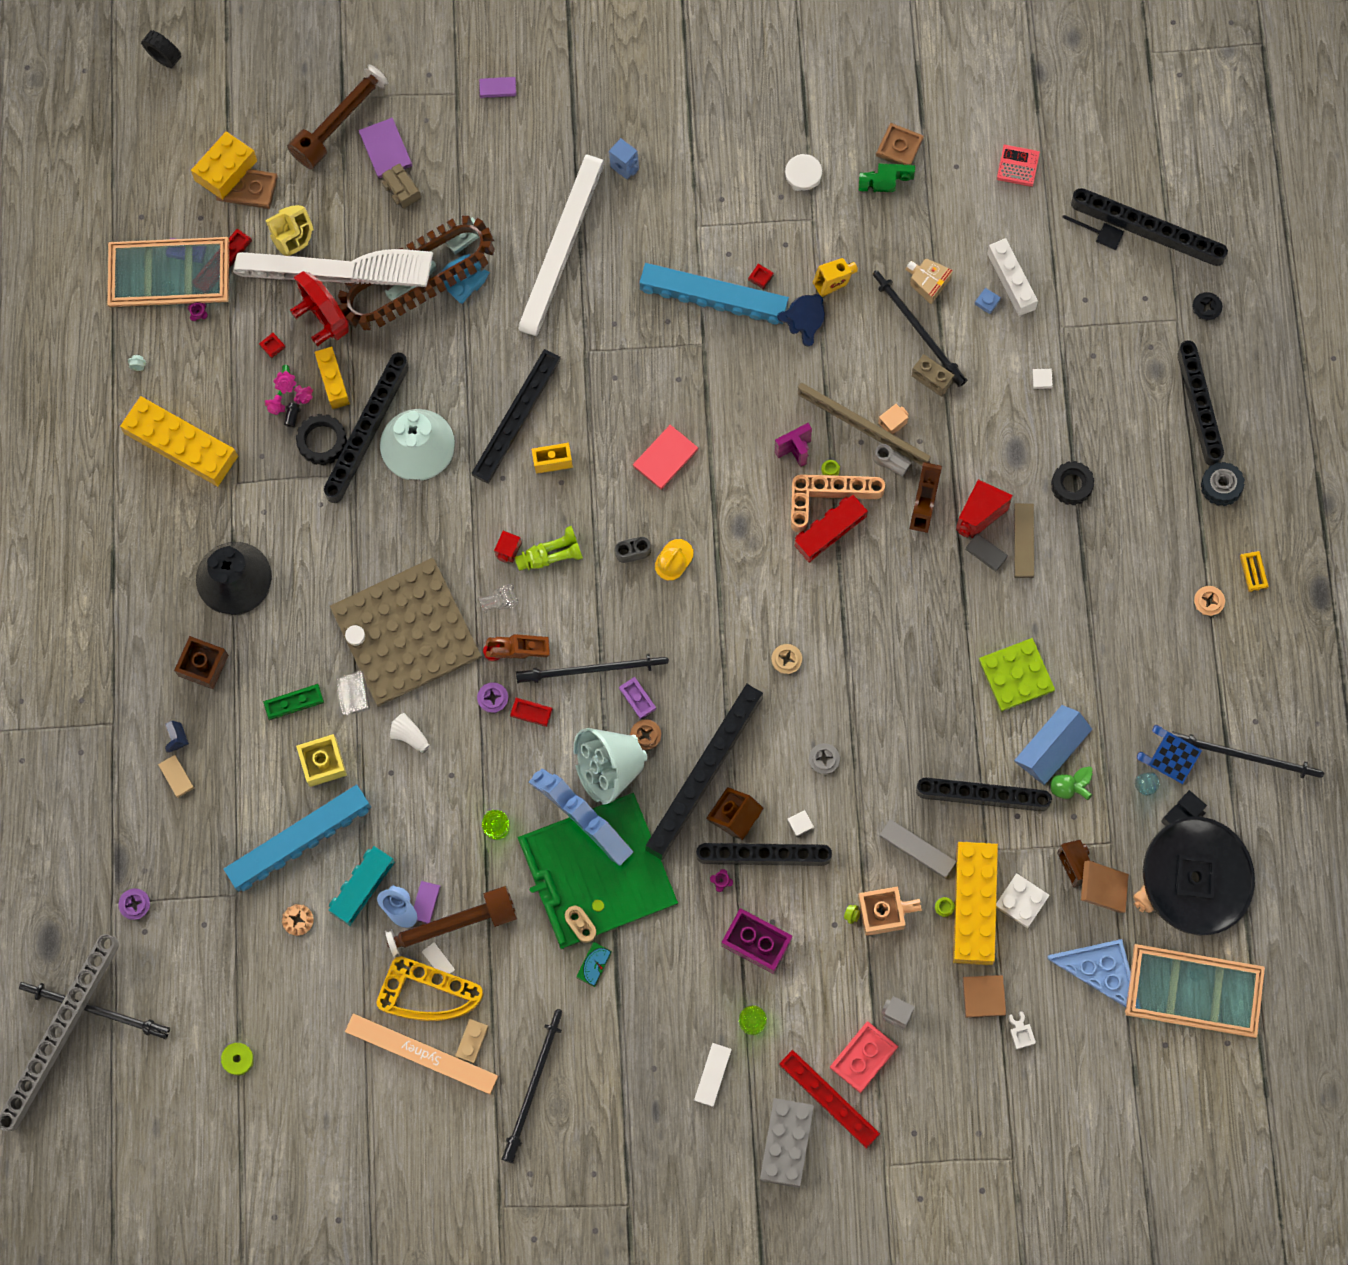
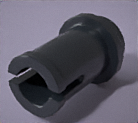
[283,403,301,428]

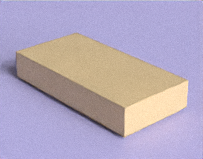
[158,755,194,798]

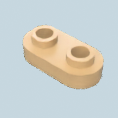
[565,906,596,943]

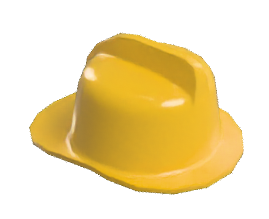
[655,539,693,580]

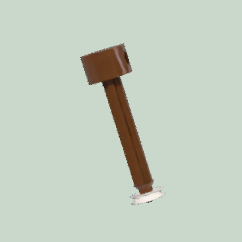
[287,65,388,170]
[385,885,518,958]

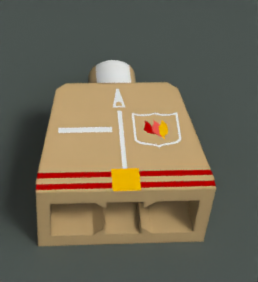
[906,259,953,304]

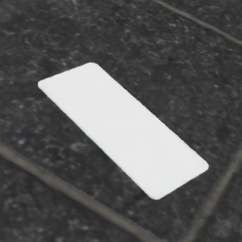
[422,943,455,979]

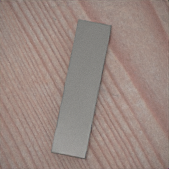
[879,819,956,879]

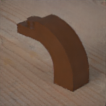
[909,462,942,533]

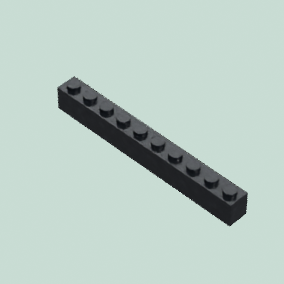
[646,683,763,860]

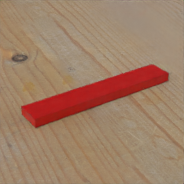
[779,1050,880,1149]

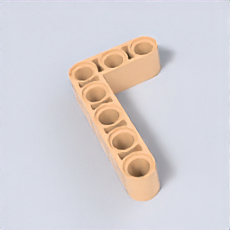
[791,475,885,533]

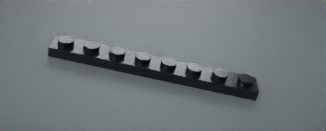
[471,349,561,484]

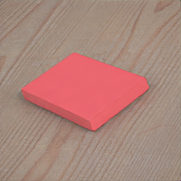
[633,425,698,490]
[829,1021,899,1094]

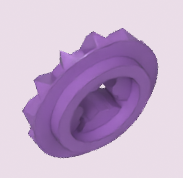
[477,683,508,713]
[119,888,150,920]

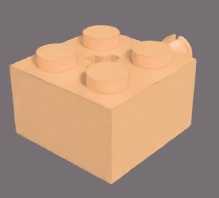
[858,887,922,936]

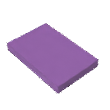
[359,118,412,179]

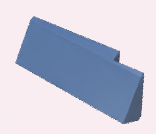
[1014,705,1092,786]

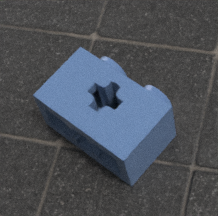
[609,138,639,179]

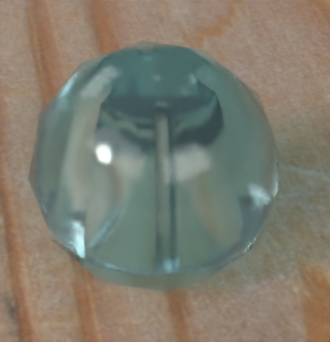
[1135,772,1160,795]

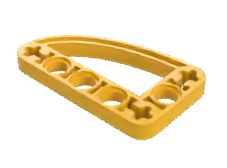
[377,956,484,1021]

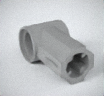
[874,444,912,477]

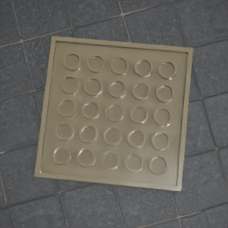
[330,558,482,707]

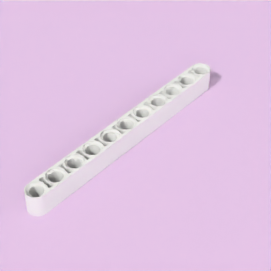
[519,154,604,336]

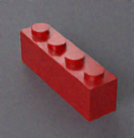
[794,495,868,563]

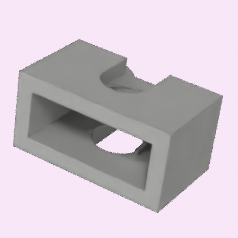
[881,996,915,1030]

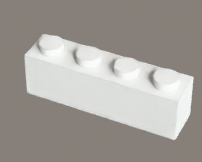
[987,238,1038,316]

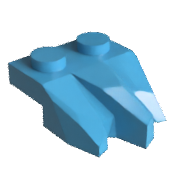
[439,254,490,304]

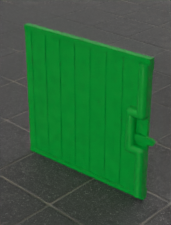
[517,793,678,949]

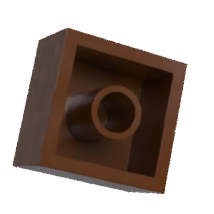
[174,636,229,689]

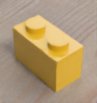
[532,443,573,474]

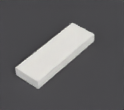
[694,1043,732,1107]

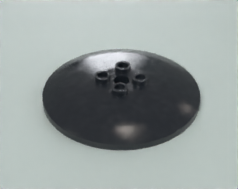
[1143,817,1255,936]

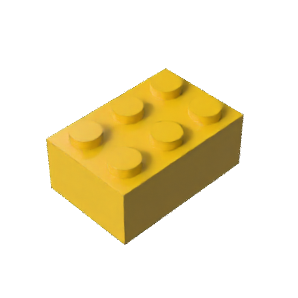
[191,131,257,200]

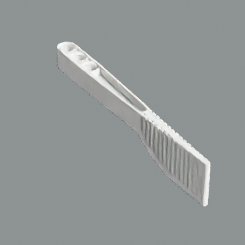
[233,249,433,287]

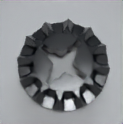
[1192,292,1222,321]

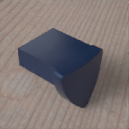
[165,721,189,753]

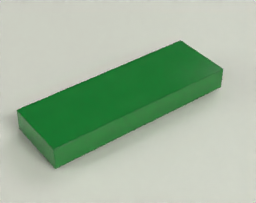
[263,684,324,721]

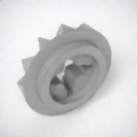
[809,743,840,775]

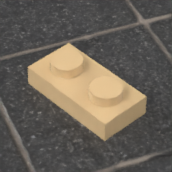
[455,1019,489,1064]

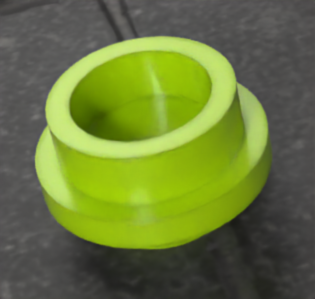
[821,460,840,476]
[935,897,955,917]
[844,905,861,924]

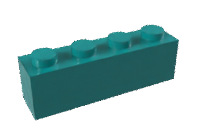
[328,846,395,926]

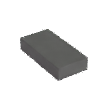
[965,533,1008,572]

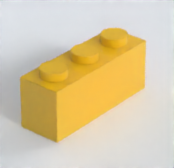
[314,347,350,410]

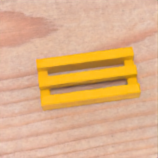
[1240,551,1269,592]

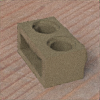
[912,354,954,397]

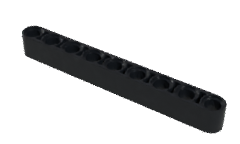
[1071,188,1228,266]
[324,352,409,503]

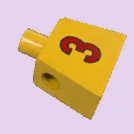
[812,258,858,297]

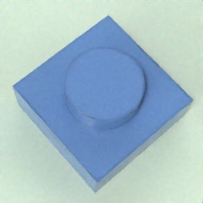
[975,288,1001,314]

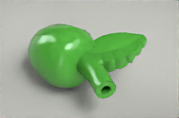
[1051,766,1093,800]

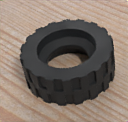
[141,30,182,68]
[1051,461,1094,505]

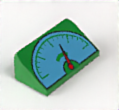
[576,942,612,987]

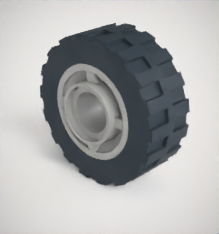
[1201,462,1245,506]

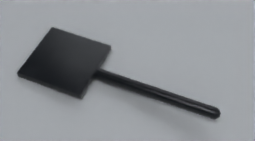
[1062,215,1124,250]

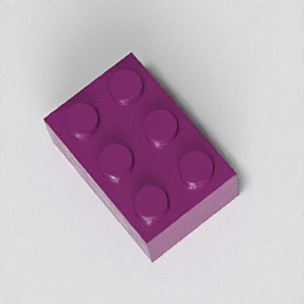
[721,908,793,974]

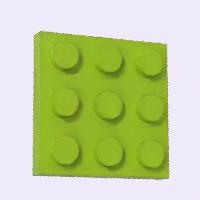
[979,638,1055,712]

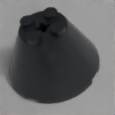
[196,542,272,615]

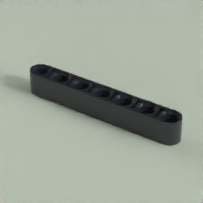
[1177,340,1224,466]
[916,777,1052,811]
[696,843,832,866]

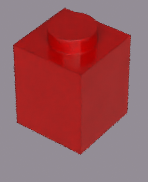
[494,531,522,563]

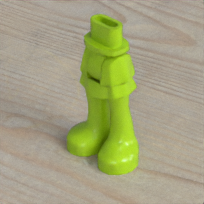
[514,526,583,571]

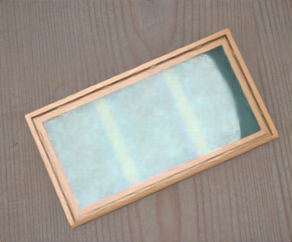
[107,237,229,307]
[1125,944,1265,1038]

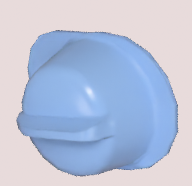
[377,885,417,928]

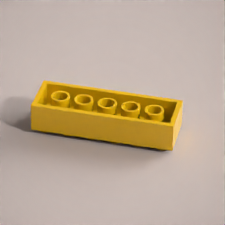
[120,396,238,487]
[953,842,998,965]

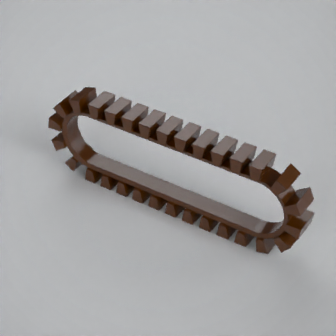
[338,216,495,331]

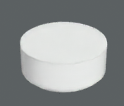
[345,625,365,646]

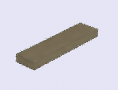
[1014,503,1034,578]

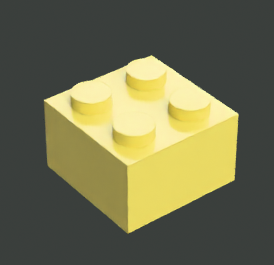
[296,734,347,787]

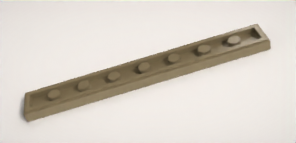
[798,382,931,466]

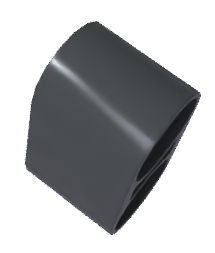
[615,537,651,563]

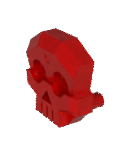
[290,271,349,347]

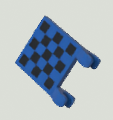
[1137,725,1202,784]

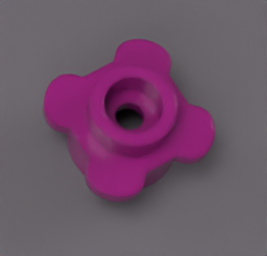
[188,302,208,322]
[710,869,733,892]

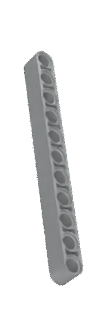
[0,934,119,1131]

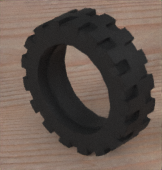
[296,414,347,465]

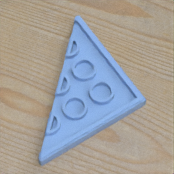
[1047,939,1140,1009]

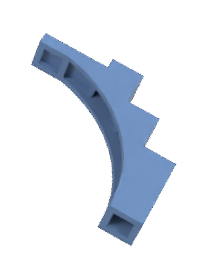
[529,769,633,866]

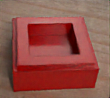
[748,263,774,289]
[259,333,286,359]

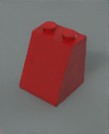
[956,479,1013,538]

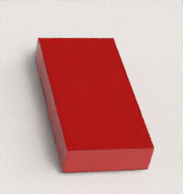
[510,697,553,727]

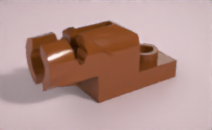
[486,634,550,659]

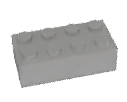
[760,1098,814,1188]

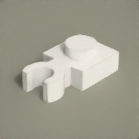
[1009,1012,1036,1050]

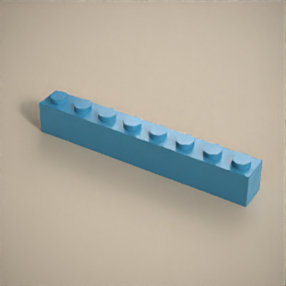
[639,263,789,324]
[224,784,372,892]

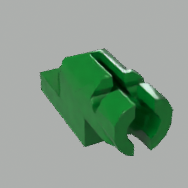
[858,163,915,192]

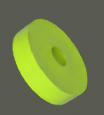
[221,1043,254,1076]

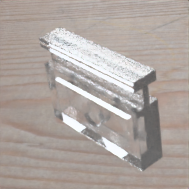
[336,671,370,716]

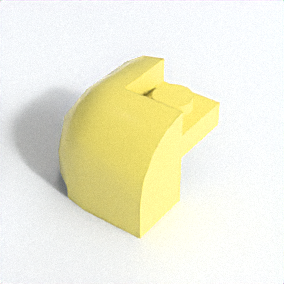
[265,205,314,256]

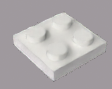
[996,873,1050,929]

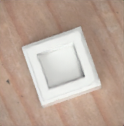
[1032,369,1052,389]
[787,810,814,837]

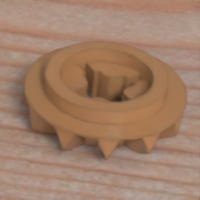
[630,720,661,750]

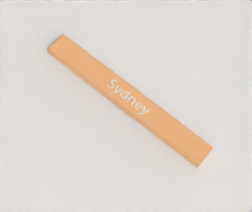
[345,1014,499,1095]

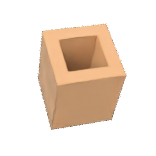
[878,404,908,434]

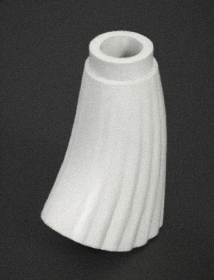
[390,713,430,753]

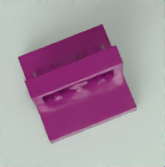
[775,423,812,467]

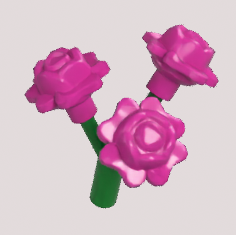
[265,365,313,415]

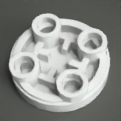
[785,154,822,191]

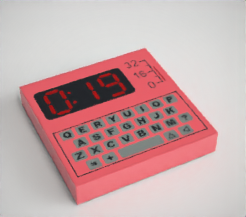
[997,144,1040,187]

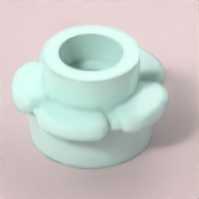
[128,355,146,371]

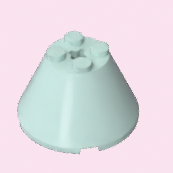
[380,409,455,481]
[573,728,647,805]

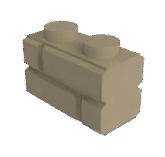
[381,164,421,209]

